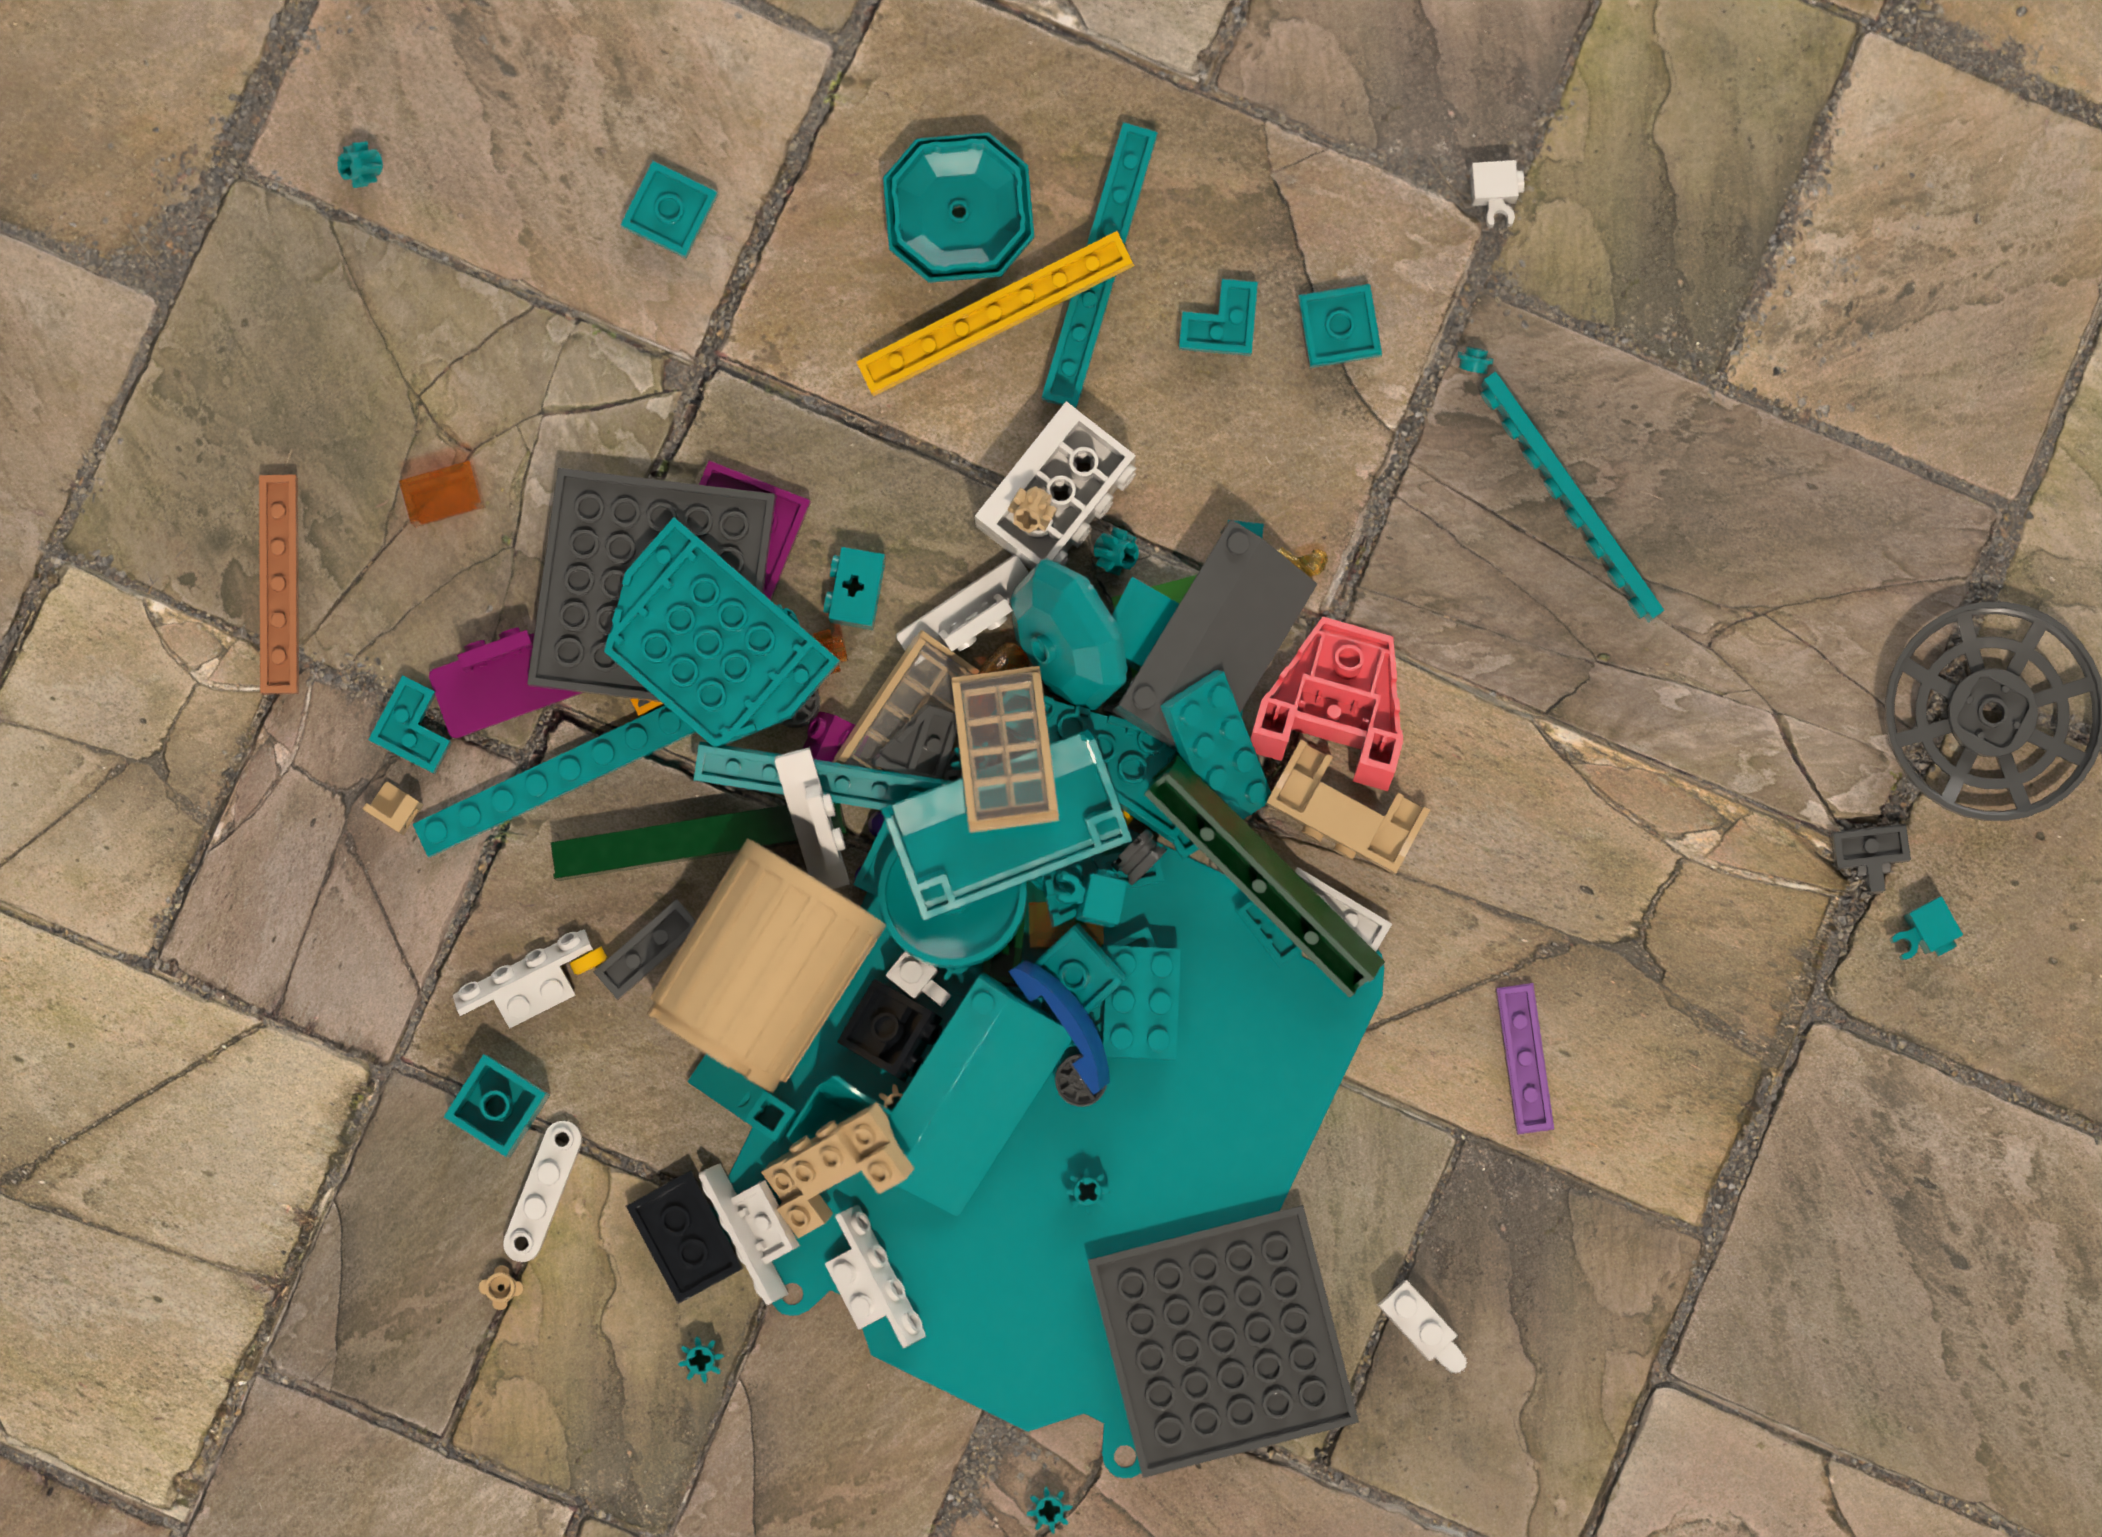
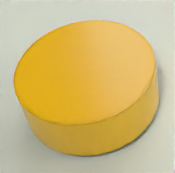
[569,946,607,975]

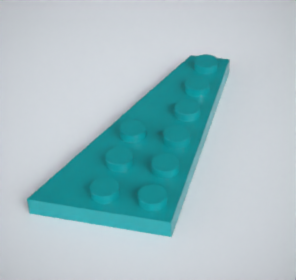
[991,689,1181,843]

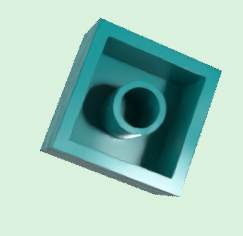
[444,1054,550,1158]

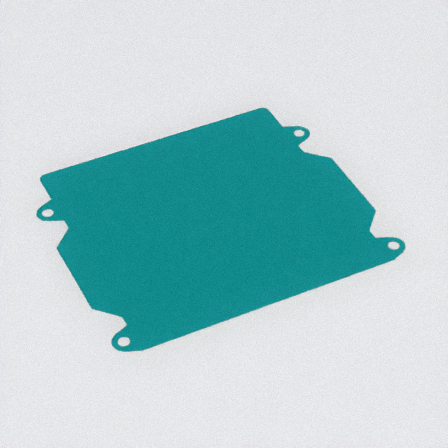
[713,828,1384,1478]

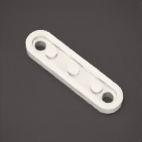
[503,1121,583,1262]

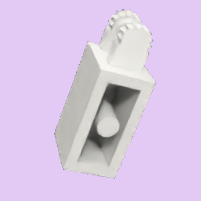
[1377,1280,1467,1374]

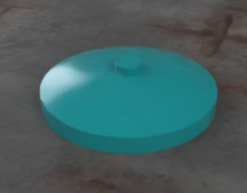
[878,847,1027,968]

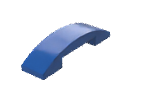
[1009,960,1110,1095]

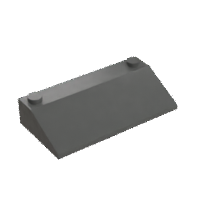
[1112,519,1317,753]

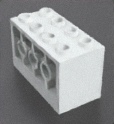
[975,402,1137,570]

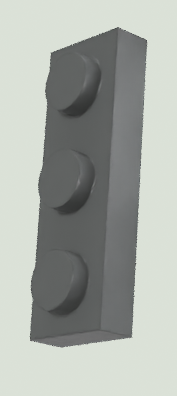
[593,899,696,1000]

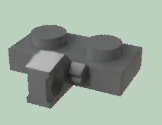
[1831,824,1911,895]

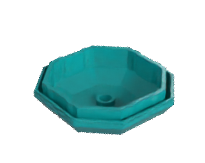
[883,132,1035,283]
[1010,558,1127,711]

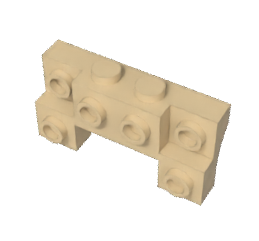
[1266,740,1430,875]
[761,1102,914,1238]

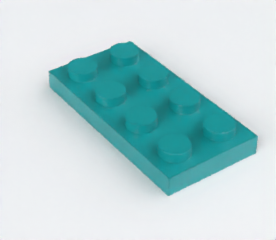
[1160,670,1271,820]

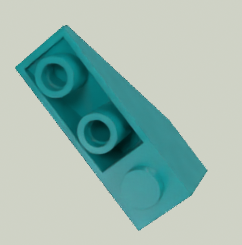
[687,1054,799,1143]

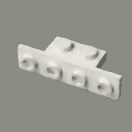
[896,555,1029,666]
[775,747,850,889]
[453,929,593,1029]
[698,1163,800,1305]
[825,1205,926,1348]

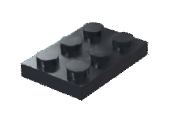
[626,1170,744,1304]

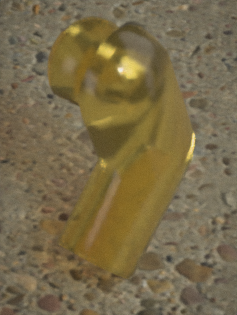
[1278,547,1328,577]

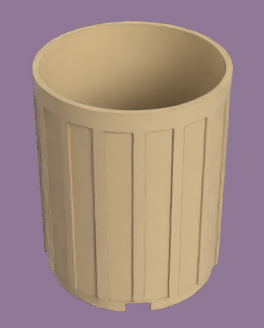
[646,838,886,1093]

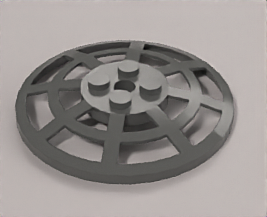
[1885,602,2102,821]

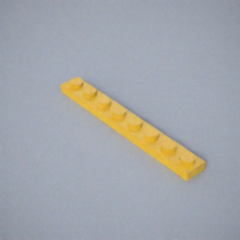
[856,231,1134,396]

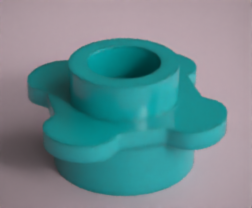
[1458,347,1494,374]

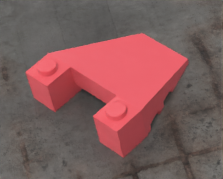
[1250,617,1403,791]

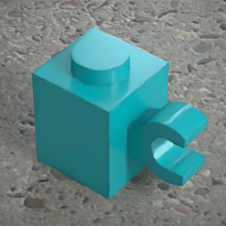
[1056,869,1127,928]
[1890,896,1963,960]

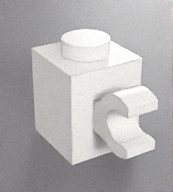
[1469,160,1524,228]
[885,952,951,1007]

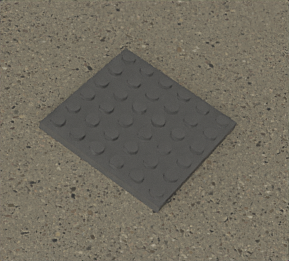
[528,468,777,702]
[1088,1205,1359,1478]

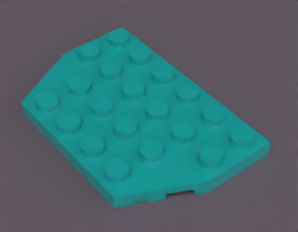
[604,517,841,748]

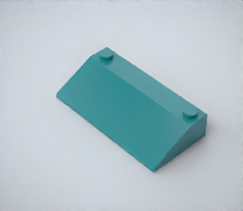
[881,729,1132,921]
[888,972,1072,1217]

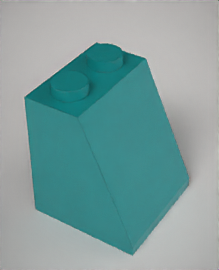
[1112,577,1179,672]

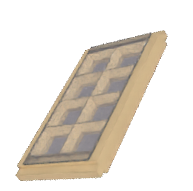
[833,630,983,772]
[952,666,1059,833]

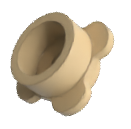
[479,1265,523,1310]

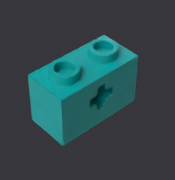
[823,547,886,630]

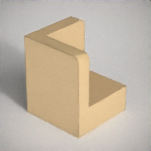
[363,782,423,835]

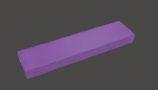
[1496,983,1554,1135]

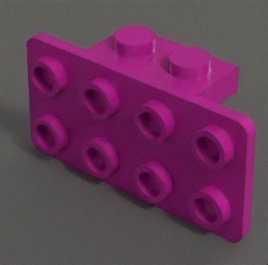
[429,627,583,739]

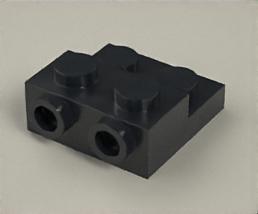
[837,979,943,1082]

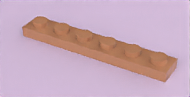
[259,475,299,695]

